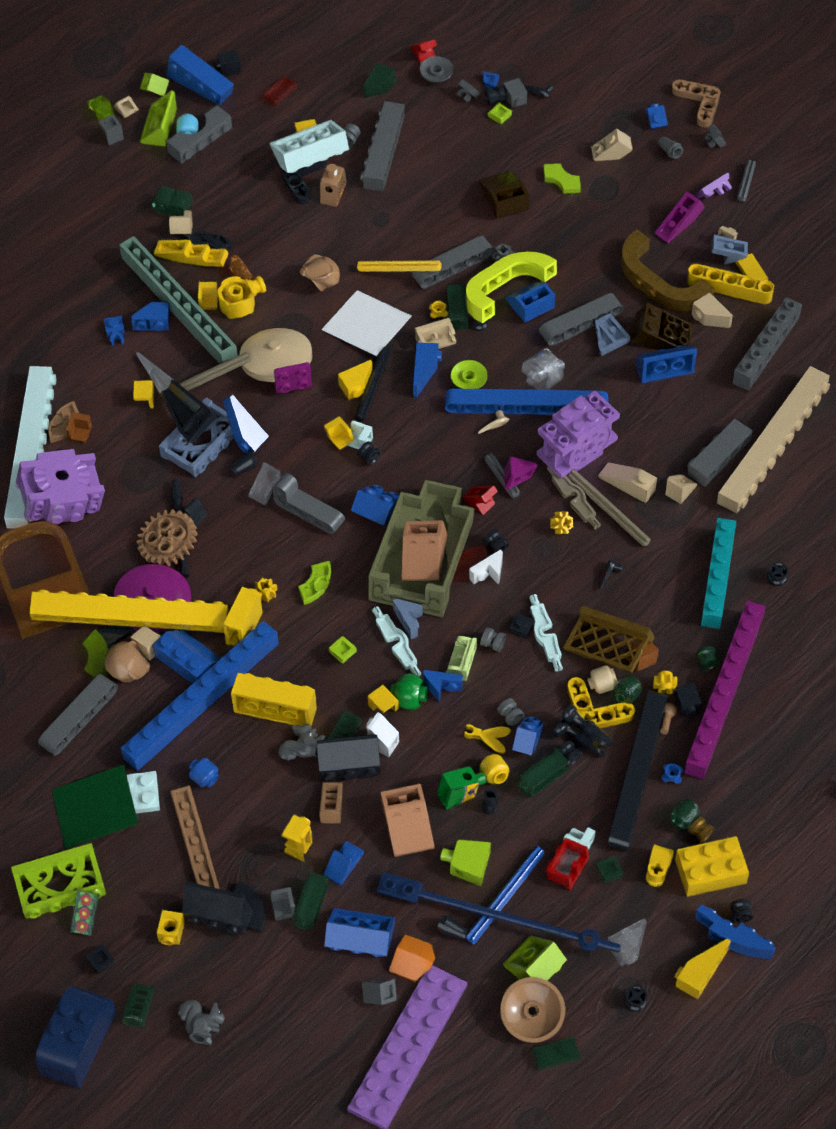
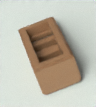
[319,783,343,823]

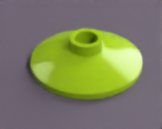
[451,360,487,389]

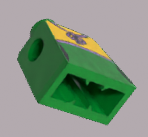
[437,766,486,810]

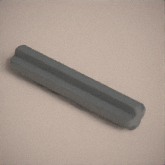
[737,160,756,202]
[485,453,520,498]

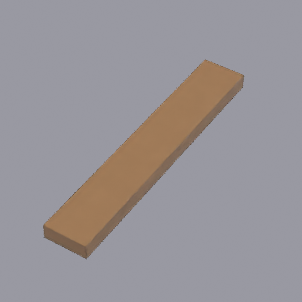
[170,786,220,889]

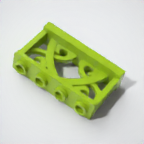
[11,843,106,919]

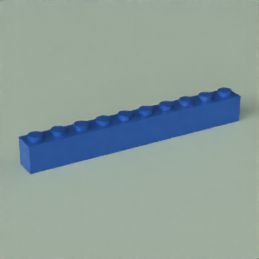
[121,621,279,771]

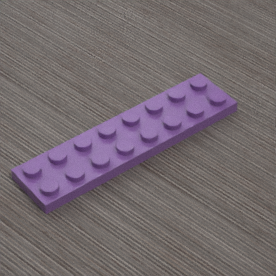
[348,965,467,1129]

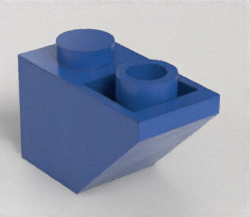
[131,302,171,331]
[512,717,544,755]

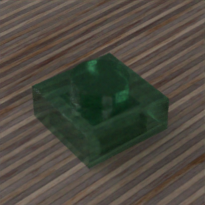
[596,856,624,884]

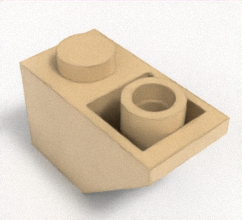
[591,129,632,161]

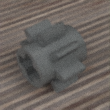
[492,244,514,262]

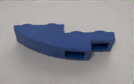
[695,904,776,959]

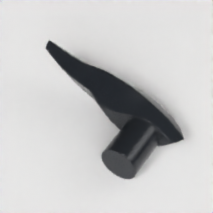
[524,85,553,97]
[599,558,623,589]

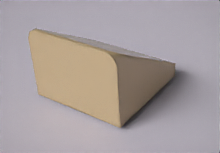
[114,96,139,118]

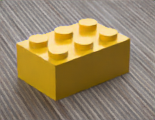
[675,836,749,897]

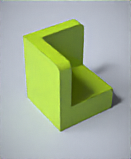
[140,73,169,96]

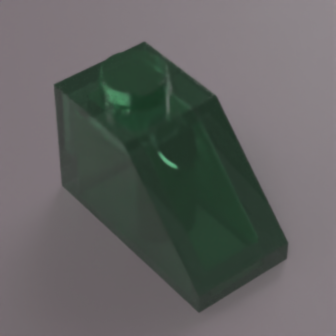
[363,63,397,98]

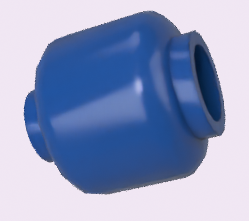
[189,758,219,788]

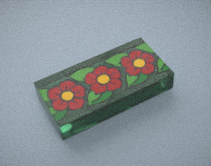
[70,890,99,936]

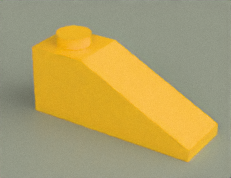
[675,939,731,999]

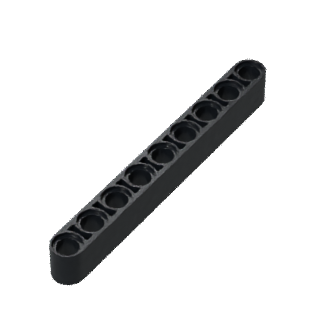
[608,690,668,851]

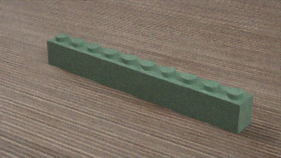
[119,236,238,364]

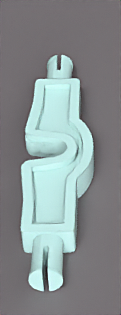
[529,594,563,671]
[372,606,421,676]

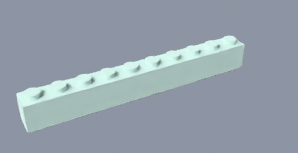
[4,366,56,529]

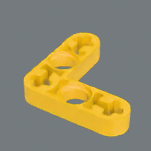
[567,677,635,728]

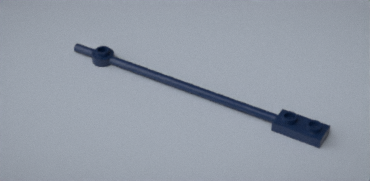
[377,872,621,953]

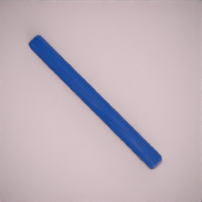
[466,846,544,944]

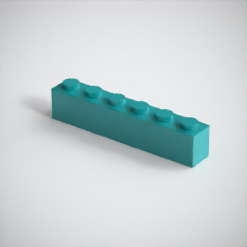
[701,518,736,629]

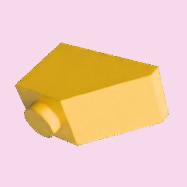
[338,360,372,400]

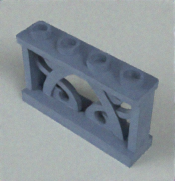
[159,397,234,477]

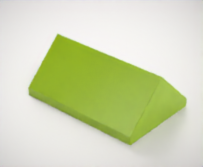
[140,91,177,146]

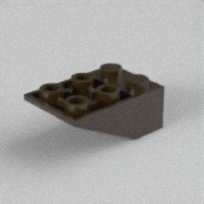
[478,171,529,219]
[631,303,693,350]

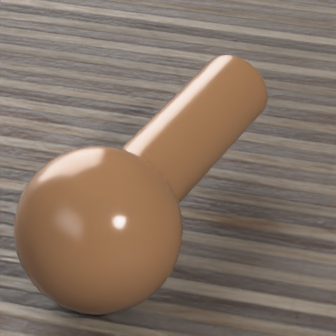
[660,702,677,735]

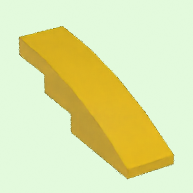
[153,240,228,267]

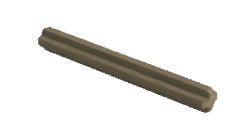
[179,352,250,391]

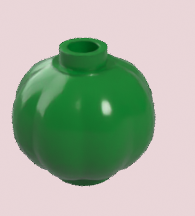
[390,674,428,711]

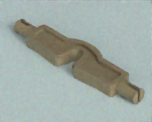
[547,467,601,529]

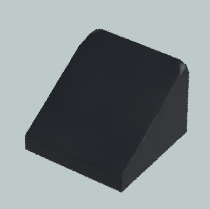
[184,497,207,526]

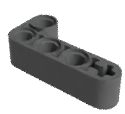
[273,473,345,534]

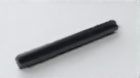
[355,347,391,422]

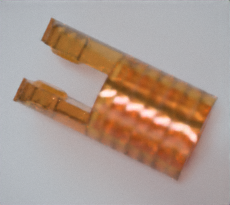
[230,255,255,280]

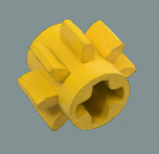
[550,511,573,534]
[255,578,277,602]
[653,671,677,695]

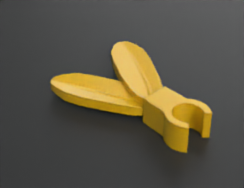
[464,724,511,754]

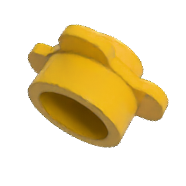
[429,301,448,318]

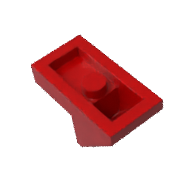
[411,39,437,63]
[462,485,498,514]

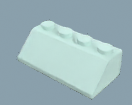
[270,120,349,173]

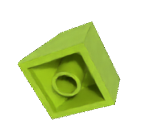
[503,935,567,981]

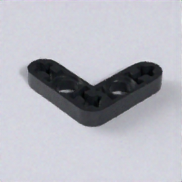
[280,160,327,204]

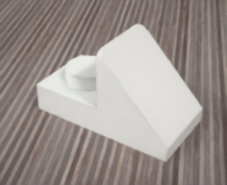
[469,550,503,584]

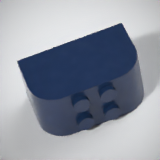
[36,985,116,1089]

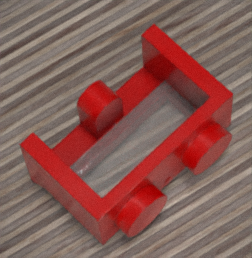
[545,838,589,891]

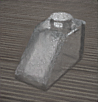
[608,918,647,966]

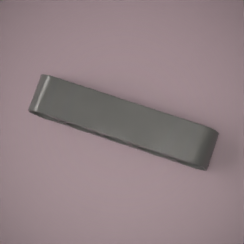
[411,236,494,289]
[539,293,623,346]
[38,674,118,755]

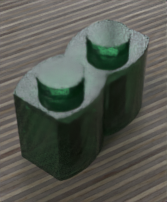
[152,187,193,216]

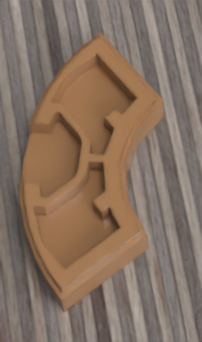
[48,401,79,443]

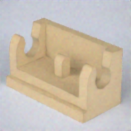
[415,318,456,349]

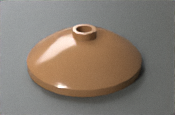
[500,977,565,1043]

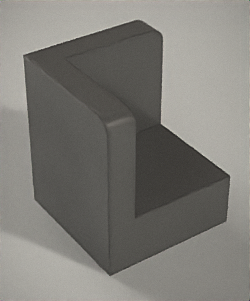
[99,114,124,145]
[270,887,296,921]
[362,977,397,1005]

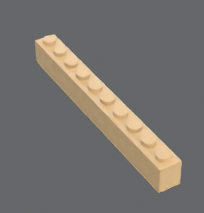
[717,366,830,514]

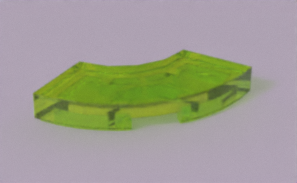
[83,629,109,678]

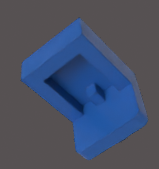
[644,104,668,129]

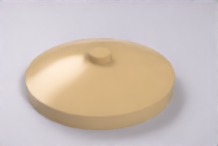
[239,328,312,382]

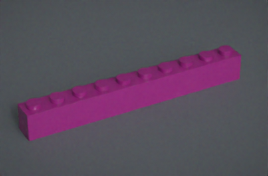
[684,600,766,780]

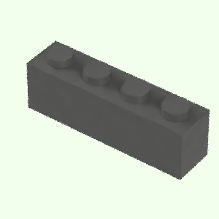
[687,419,752,487]

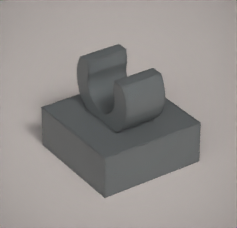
[457,79,480,102]
[704,124,726,148]

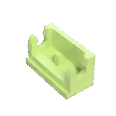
[446,636,477,681]

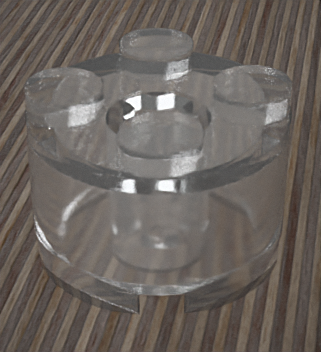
[522,348,565,390]

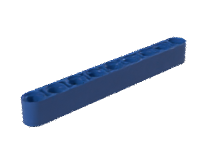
[445,389,609,415]

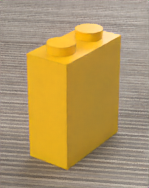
[223,587,263,647]

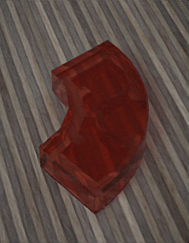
[452,545,487,582]

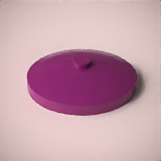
[114,564,191,633]

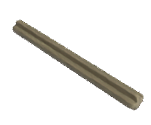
[568,470,651,547]

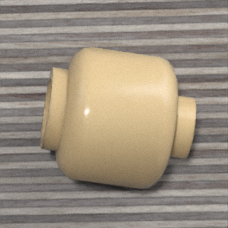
[587,665,618,694]

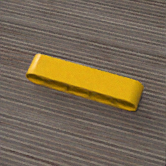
[687,264,774,304]

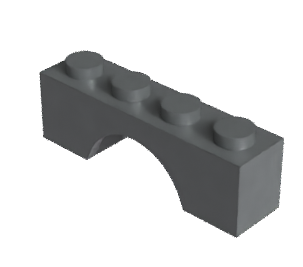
[166,105,232,164]

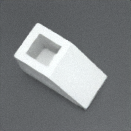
[366,712,399,757]

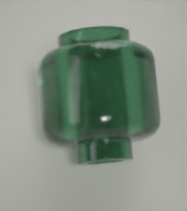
[613,675,642,704]
[670,799,701,831]

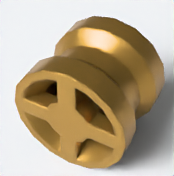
[688,817,714,843]

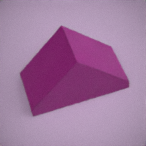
[504,456,538,490]

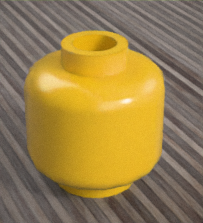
[479,754,509,784]

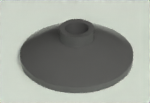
[420,56,453,82]

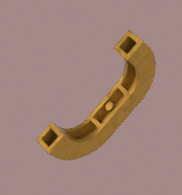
[621,229,714,312]

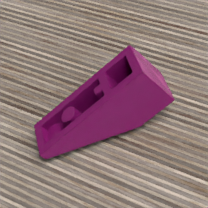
[655,192,705,243]

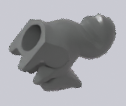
[278,724,325,761]
[178,1000,225,1045]

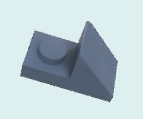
[711,235,748,265]
[393,599,423,639]

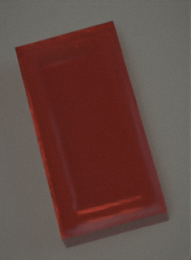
[263,75,298,106]

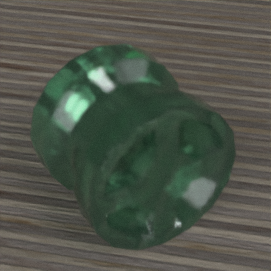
[696,646,719,670]

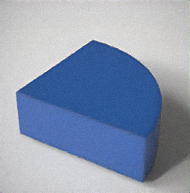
[482,71,499,89]

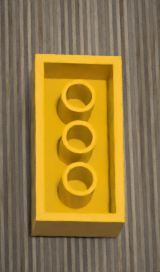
[231,673,317,726]

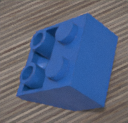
[505,282,555,323]
[351,485,399,525]

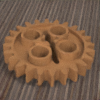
[137,509,198,567]

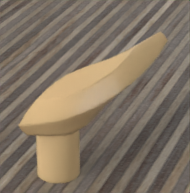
[478,410,510,434]

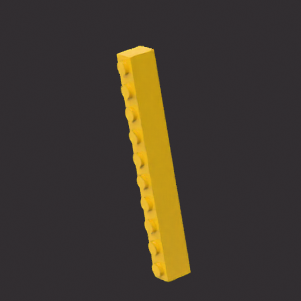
[30,590,228,633]

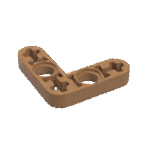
[672,80,720,128]

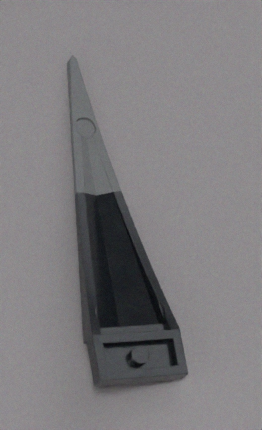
[137,353,217,445]

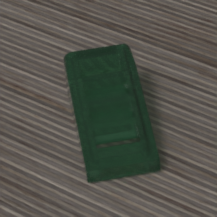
[122,983,155,1028]

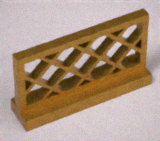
[563,605,655,674]

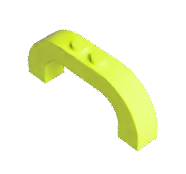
[466,252,557,323]

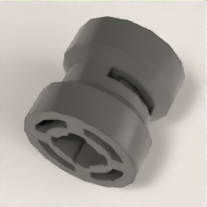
[343,124,361,148]
[480,627,506,652]
[497,698,524,726]

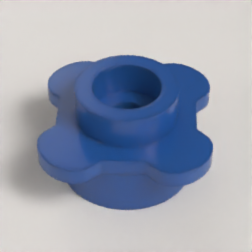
[662,763,683,784]

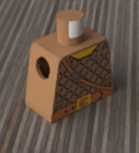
[320,164,347,207]

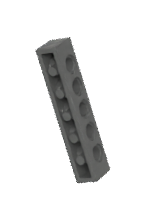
[732,297,802,391]

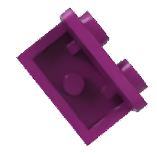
[273,362,312,394]

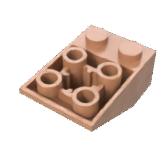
[402,520,448,581]
[381,784,435,857]

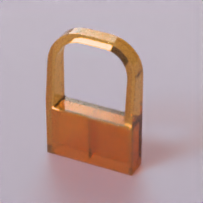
[0,521,90,639]

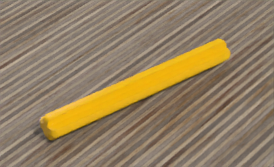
[357,260,441,272]

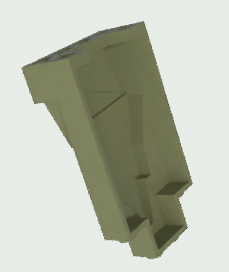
[369,480,474,617]

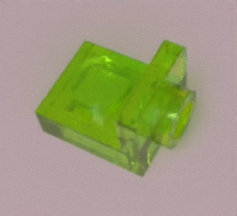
[88,95,114,121]

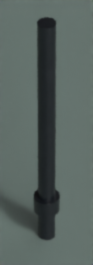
[171,479,189,578]

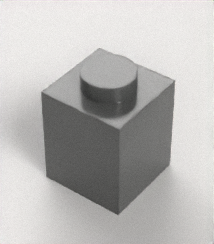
[503,78,527,108]

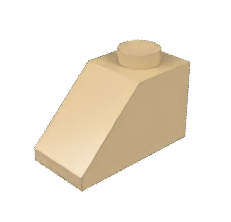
[692,293,733,328]

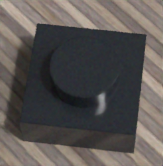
[509,613,534,639]
[85,944,115,974]

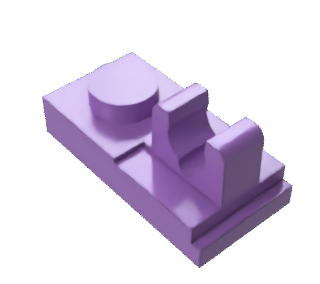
[695,173,732,199]

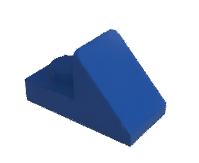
[423,670,463,702]
[324,841,364,886]

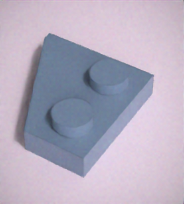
[595,313,630,356]

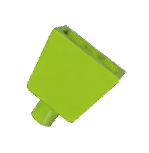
[440,840,491,886]

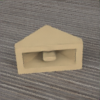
[665,474,697,504]

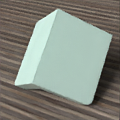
[347,421,373,449]
[563,828,595,850]

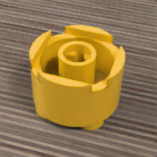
[218,276,255,319]

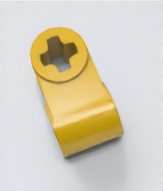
[646,844,674,887]

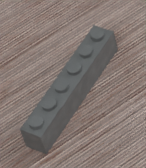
[360,101,405,191]

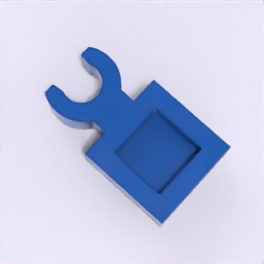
[104,316,125,346]

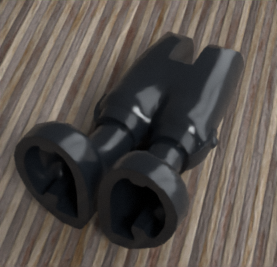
[552,704,613,757]

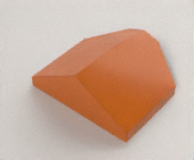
[389,934,435,982]

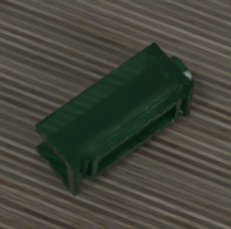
[447,284,468,330]
[518,748,569,798]
[293,872,329,930]

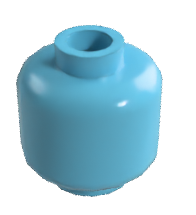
[176,114,198,134]

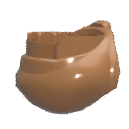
[300,254,340,292]
[104,640,150,682]

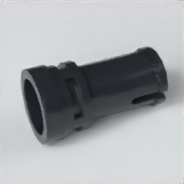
[482,788,498,815]

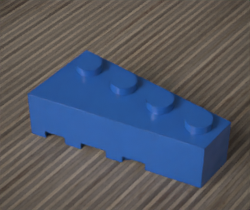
[166,45,234,106]

